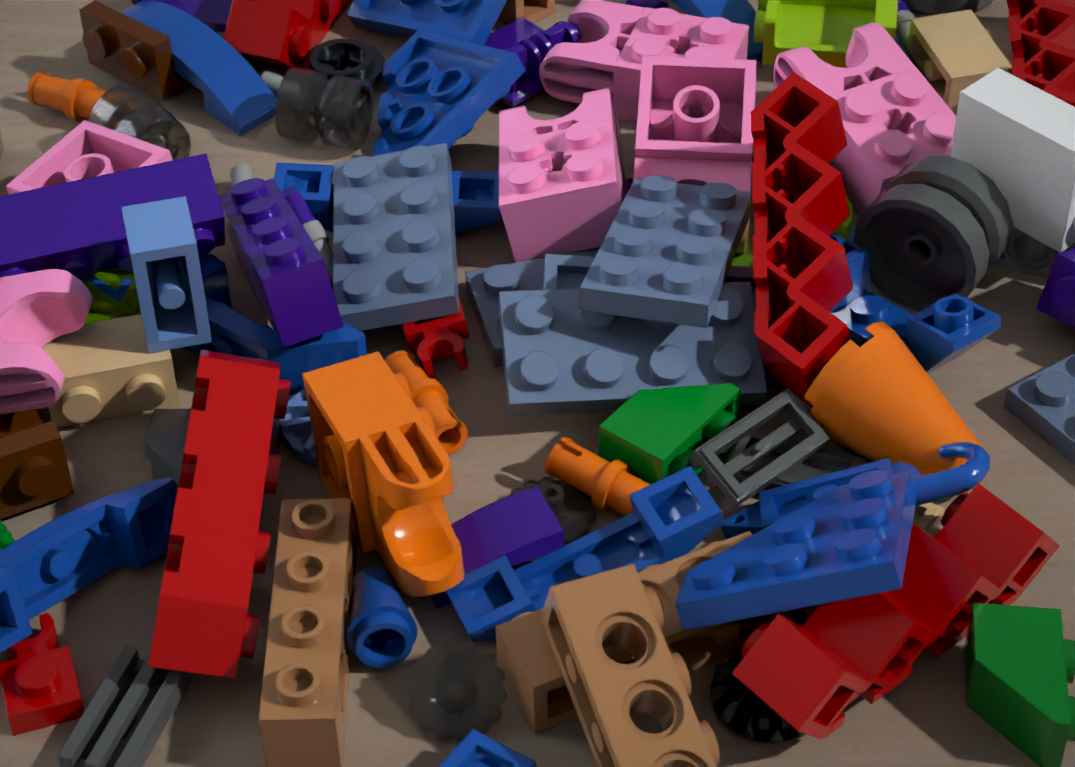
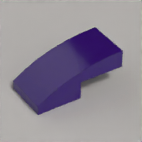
[430,486,564,608]

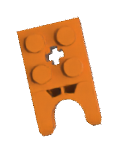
[302,351,464,597]

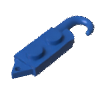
[720,442,990,539]

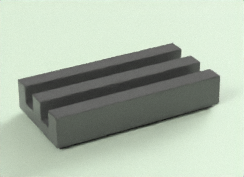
[687,388,830,512]
[57,646,192,767]

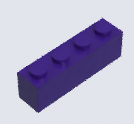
[0,153,225,281]
[219,178,344,348]

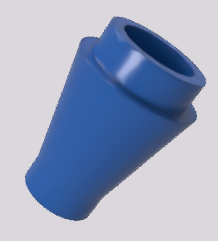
[346,567,417,668]

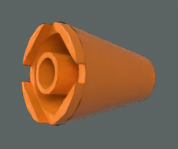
[804,321,984,496]

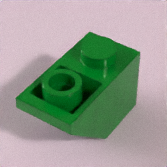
[598,383,741,484]
[964,603,1075,767]

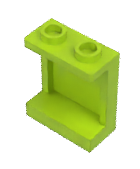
[753,0,898,68]

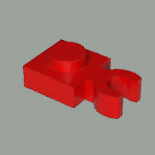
[403,297,470,378]
[0,613,84,736]

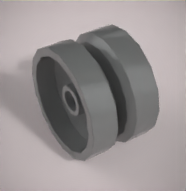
[854,156,1013,312]

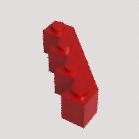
[224,0,353,71]
[1006,0,1075,107]
[751,72,853,408]
[148,350,291,679]
[732,483,1060,740]

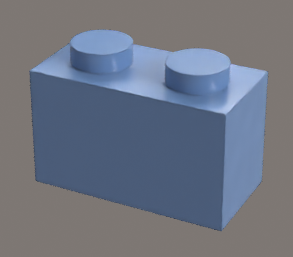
[121,196,212,353]

